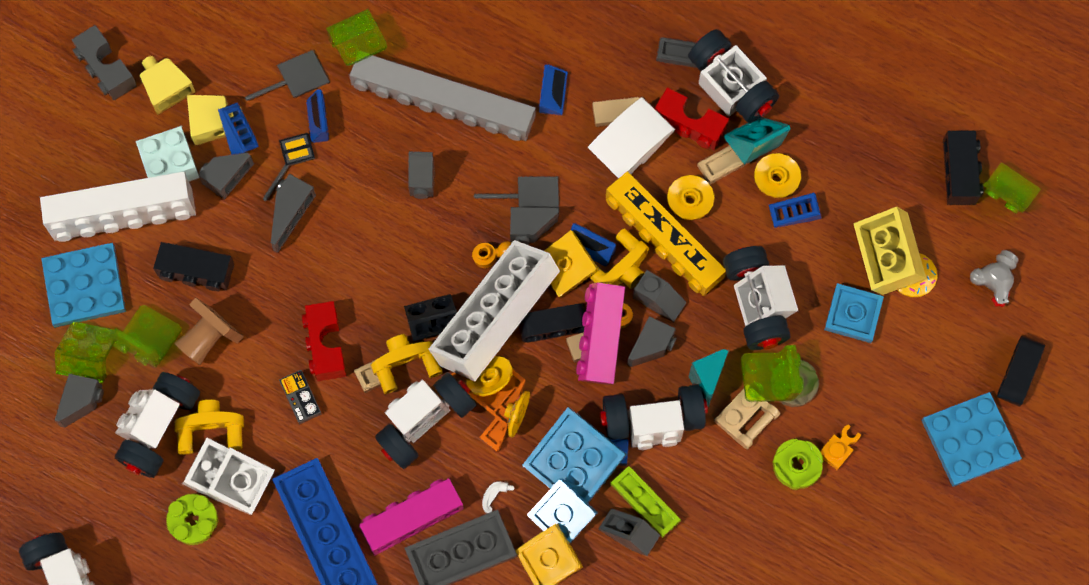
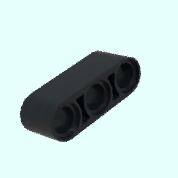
[519,303,587,343]
[997,335,1045,407]

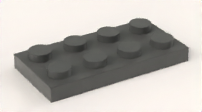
[405,509,517,585]

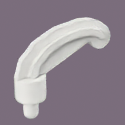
[482,481,515,513]

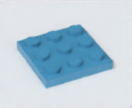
[41,243,126,328]
[921,392,1022,487]
[522,407,627,503]

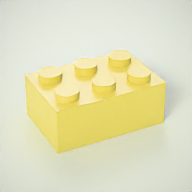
[853,207,926,295]

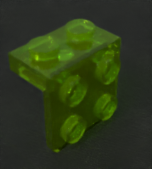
[326,9,387,66]
[983,162,1041,214]
[110,305,181,368]
[55,322,118,384]
[741,345,804,402]

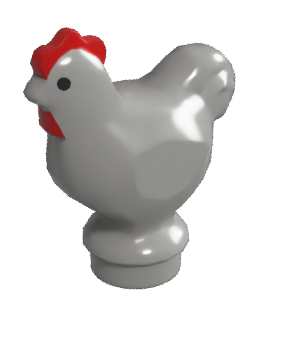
[970,250,1018,307]

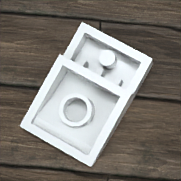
[588,97,675,178]
[182,438,275,515]

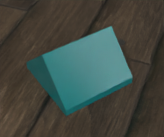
[724,117,790,165]
[688,349,728,408]

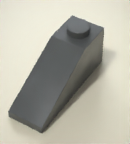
[271,174,316,253]

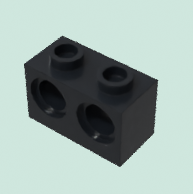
[404,294,457,341]

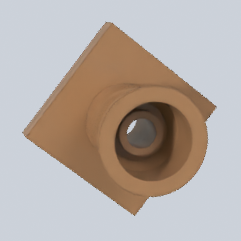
[175,297,244,365]

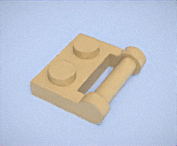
[714,385,780,449]

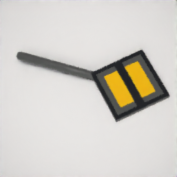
[263,132,315,201]

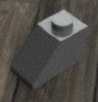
[409,151,435,199]
[199,153,254,199]
[510,207,559,245]
[633,270,686,323]
[627,316,677,367]
[55,374,104,428]
[598,508,660,556]

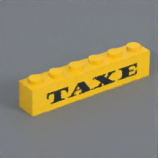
[606,171,726,296]

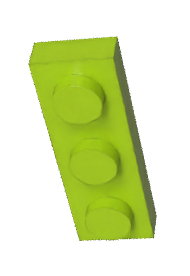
[611,466,681,538]

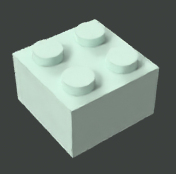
[136,126,199,181]

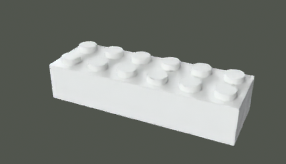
[40,172,196,242]
[429,240,560,381]

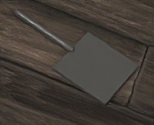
[245,50,330,101]
[474,177,559,215]

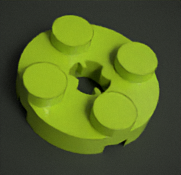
[772,439,823,490]
[166,494,218,545]

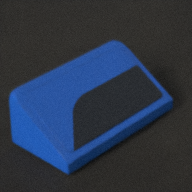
[539,65,568,115]
[306,89,329,143]
[571,223,616,266]

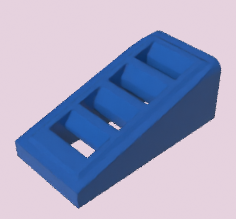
[218,103,259,155]
[769,192,822,228]

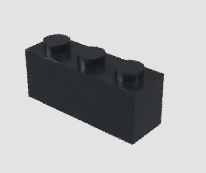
[943,131,984,205]
[153,242,234,291]

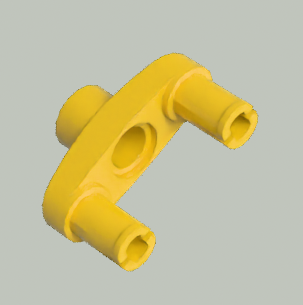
[589,228,649,289]
[370,334,443,394]
[174,400,244,454]

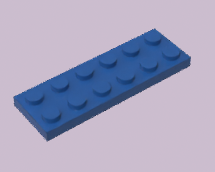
[272,457,378,585]

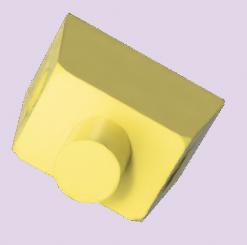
[140,56,195,115]
[187,95,242,145]

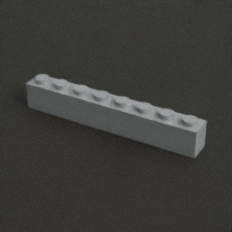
[349,51,535,141]

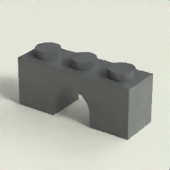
[72,25,137,101]

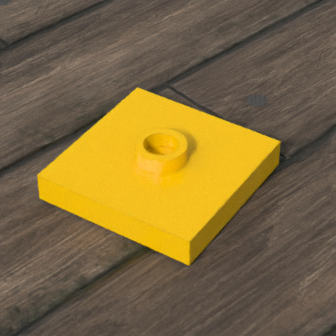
[544,230,599,298]
[515,524,583,585]

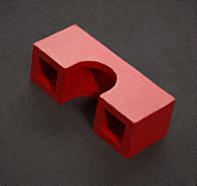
[654,87,729,150]
[302,301,347,381]

